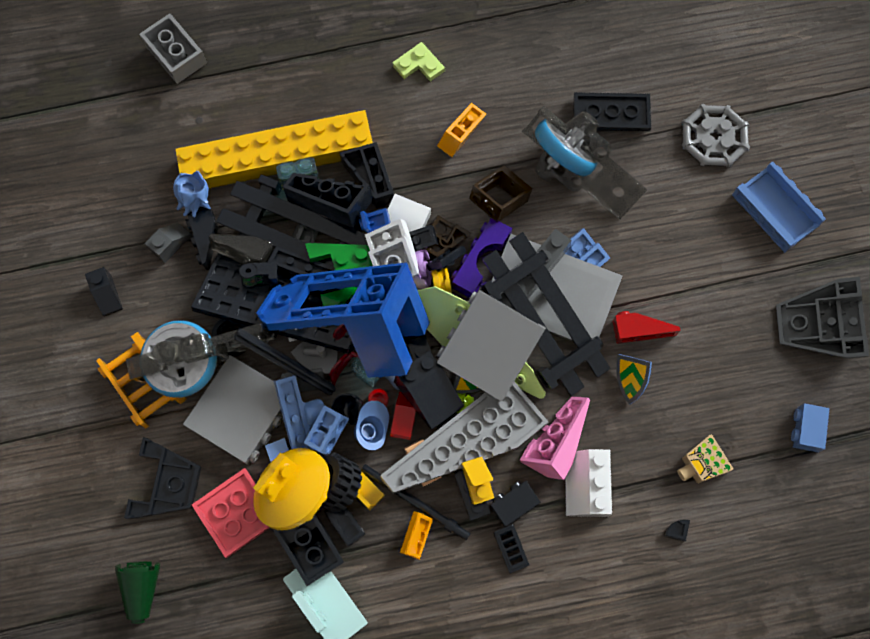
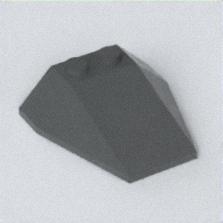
[776,277,869,359]

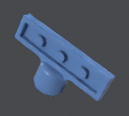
[274,375,324,451]

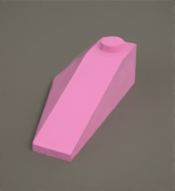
[520,397,590,480]

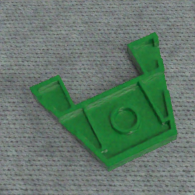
[305,243,373,306]

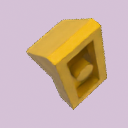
[461,456,494,505]

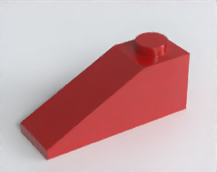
[612,311,680,344]

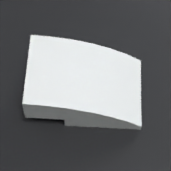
[387,194,431,232]
[365,219,419,277]

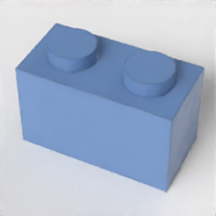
[791,403,829,452]

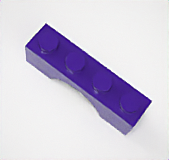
[451,218,512,298]

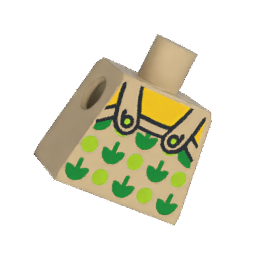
[677,434,733,483]

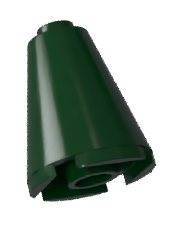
[115,561,160,624]

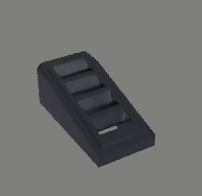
[493,524,530,573]

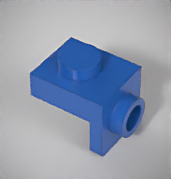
[359,208,391,233]

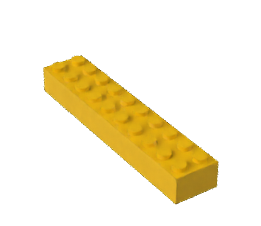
[176,110,373,188]

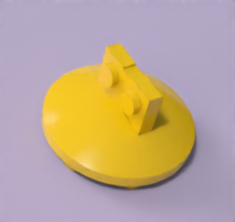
[253,448,330,530]

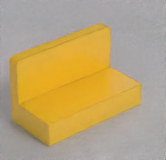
[357,471,385,510]

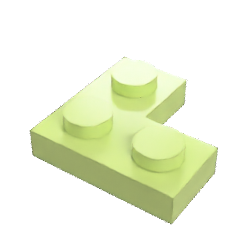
[392,42,445,82]

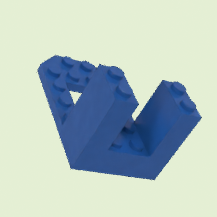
[256,262,430,378]

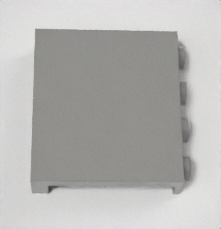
[437,290,546,401]
[183,355,283,466]

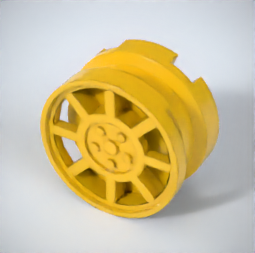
[431,268,452,294]

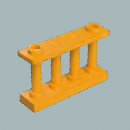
[96,332,187,429]

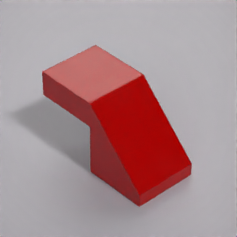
[390,392,416,440]

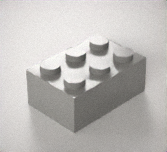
[139,13,207,84]

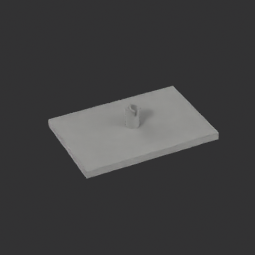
[492,234,622,342]

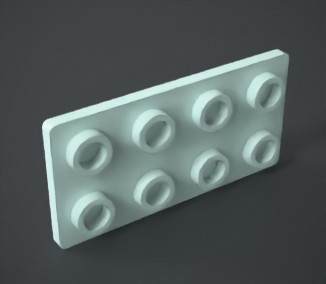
[283,569,368,639]

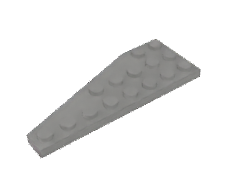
[380,382,548,494]

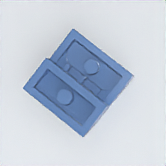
[565,228,610,267]

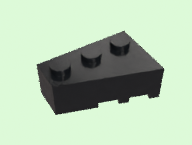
[339,142,394,208]

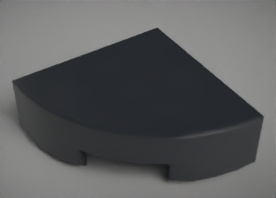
[664,520,690,542]

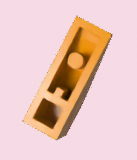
[437,103,486,157]

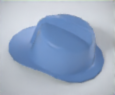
[354,401,389,450]

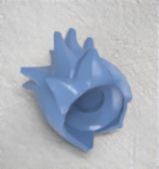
[173,171,211,218]

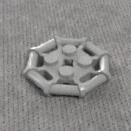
[681,104,750,167]

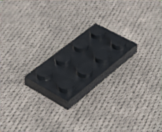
[573,92,651,132]

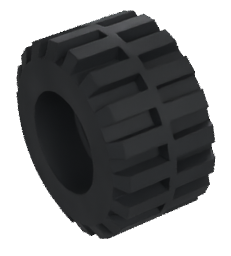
[321,452,362,512]

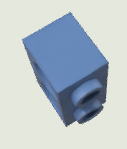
[304,405,349,454]

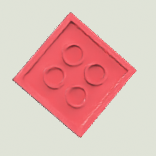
[192,468,270,558]

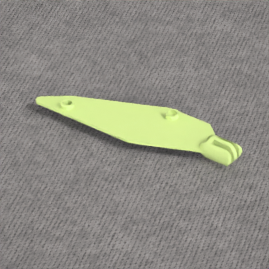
[418,286,546,399]

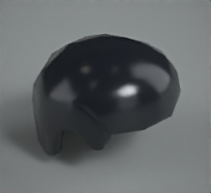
[331,393,364,426]

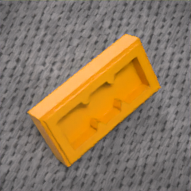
[400,511,433,560]

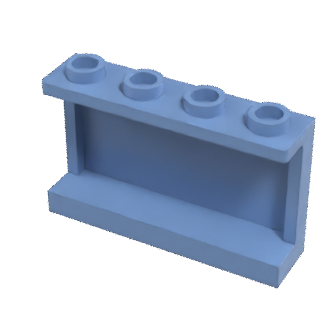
[732,162,826,253]

